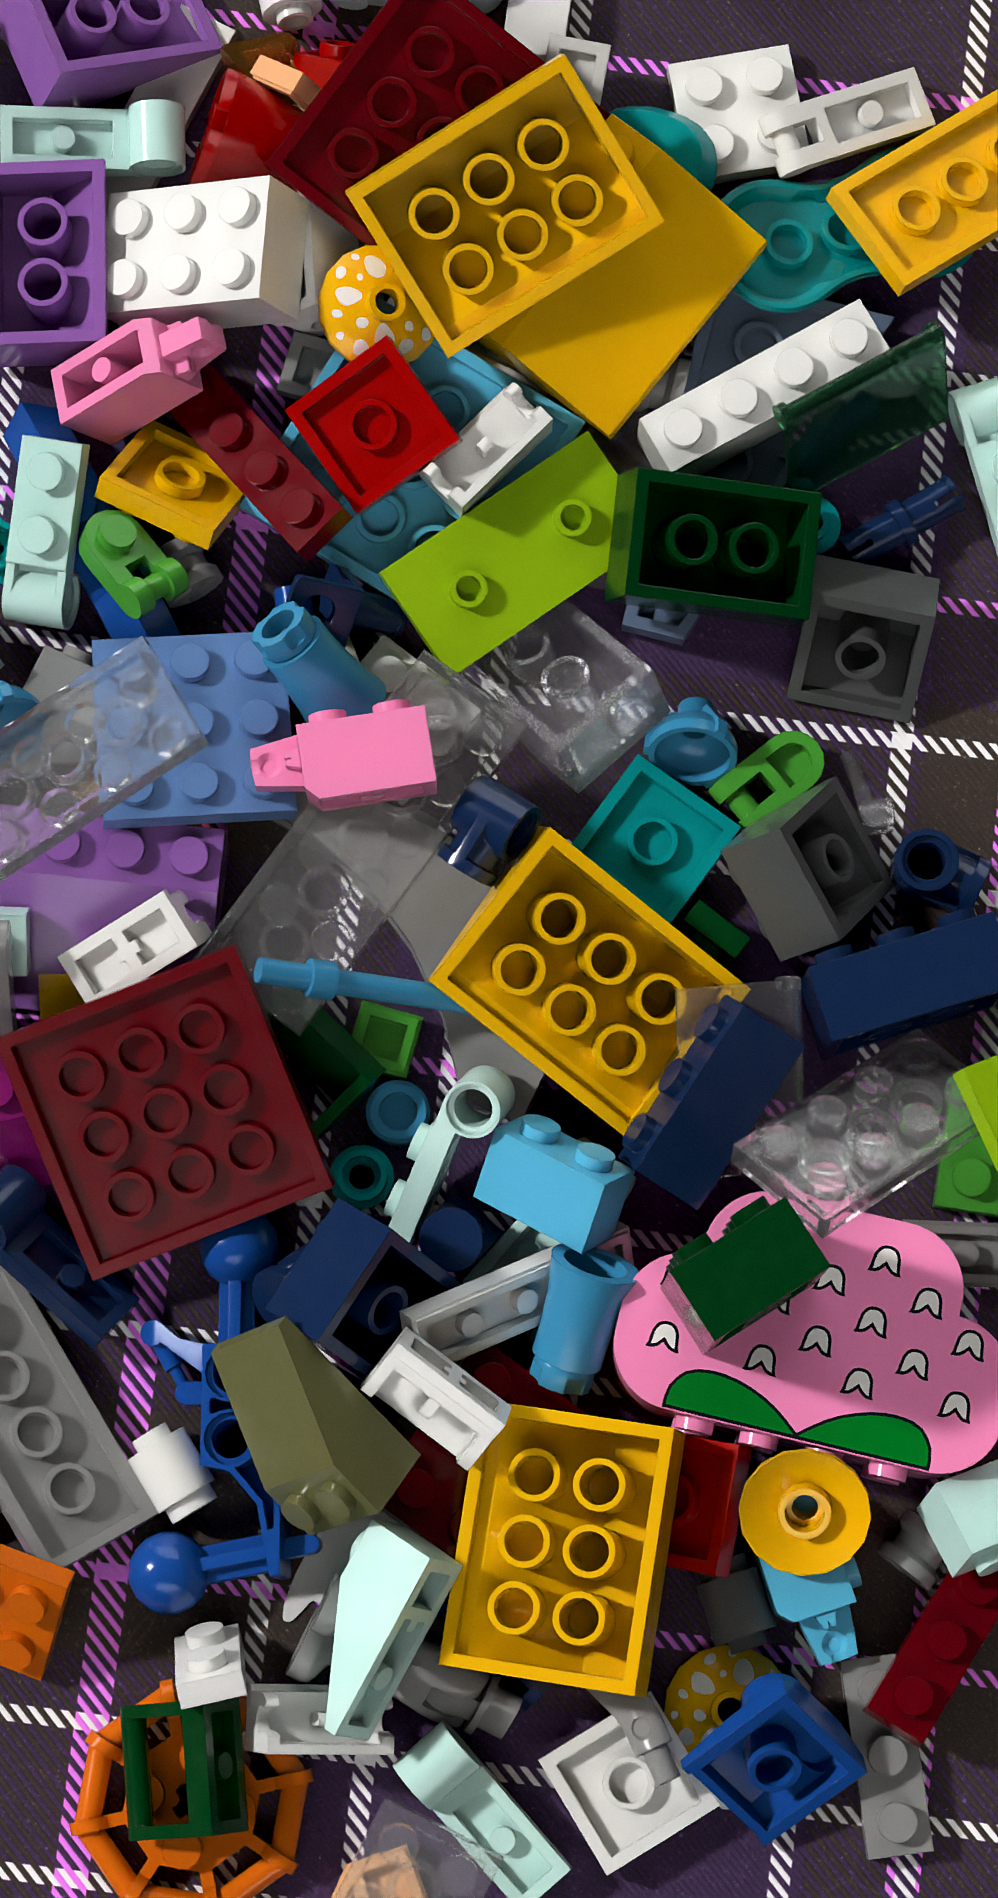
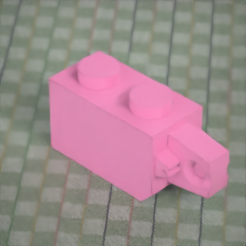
[50,316,227,445]
[250,699,437,812]

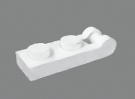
[758,67,936,179]

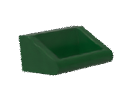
[264,988,386,1140]
[120,1697,249,1841]

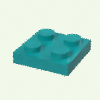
[572,754,741,925]

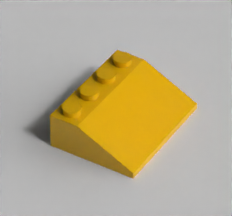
[345,54,665,358]
[477,113,768,440]
[428,826,750,1136]
[438,1403,686,1697]

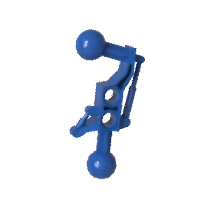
[128,1214,323,1615]

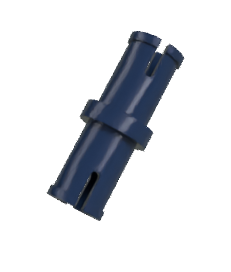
[837,475,966,565]

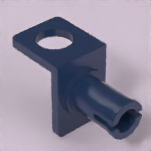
[285,563,408,648]

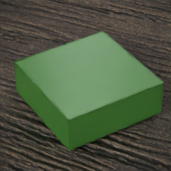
[352,1000,424,1081]

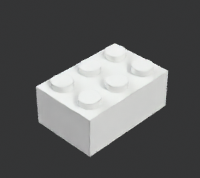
[107,175,308,329]

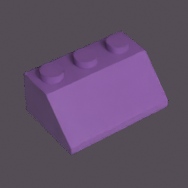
[0,159,108,367]

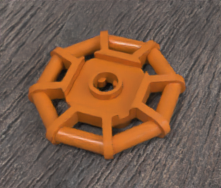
[69,1678,314,1898]

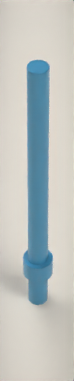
[254,957,471,1015]

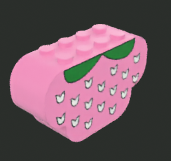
[610,1191,998,1486]

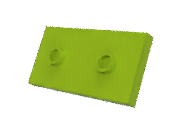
[378,431,618,679]

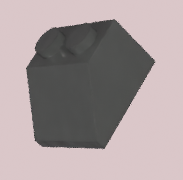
[786,554,940,723]
[720,776,895,962]

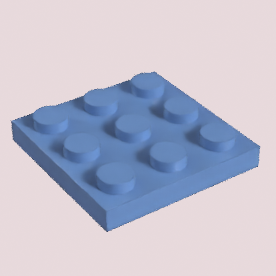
[92,632,298,829]

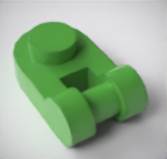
[78,510,189,619]
[708,731,824,832]

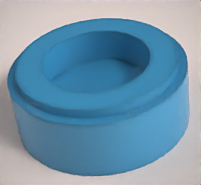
[366,1080,430,1146]

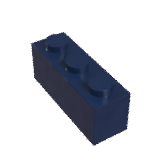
[618,994,805,1210]

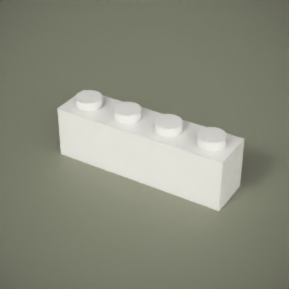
[637,299,892,475]

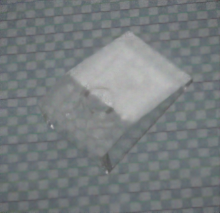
[458,599,671,794]

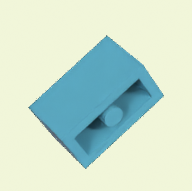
[473,1114,635,1254]

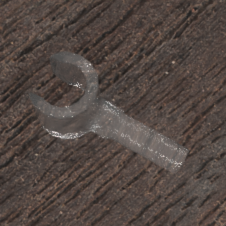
[840,750,895,835]

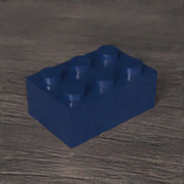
[798,907,998,1060]
[265,1198,462,1380]

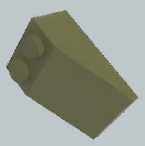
[211,1316,421,1536]

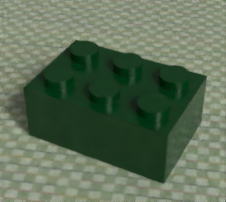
[604,467,822,626]
[660,1196,831,1355]

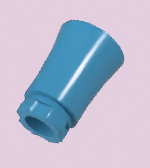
[252,601,386,723]
[529,1244,639,1396]

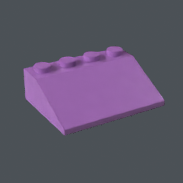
[0,0,224,108]
[0,805,230,1012]

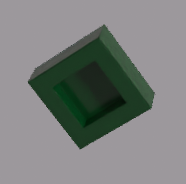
[681,900,750,968]

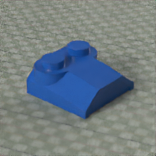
[681,1673,867,1846]

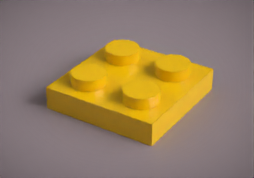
[94,420,245,550]

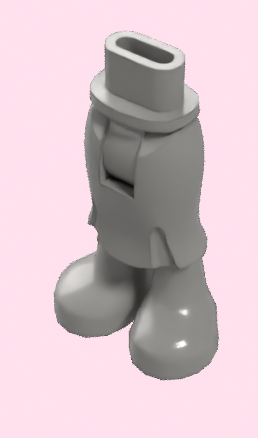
[285,1573,523,1739]

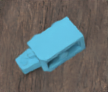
[751,1495,862,1666]

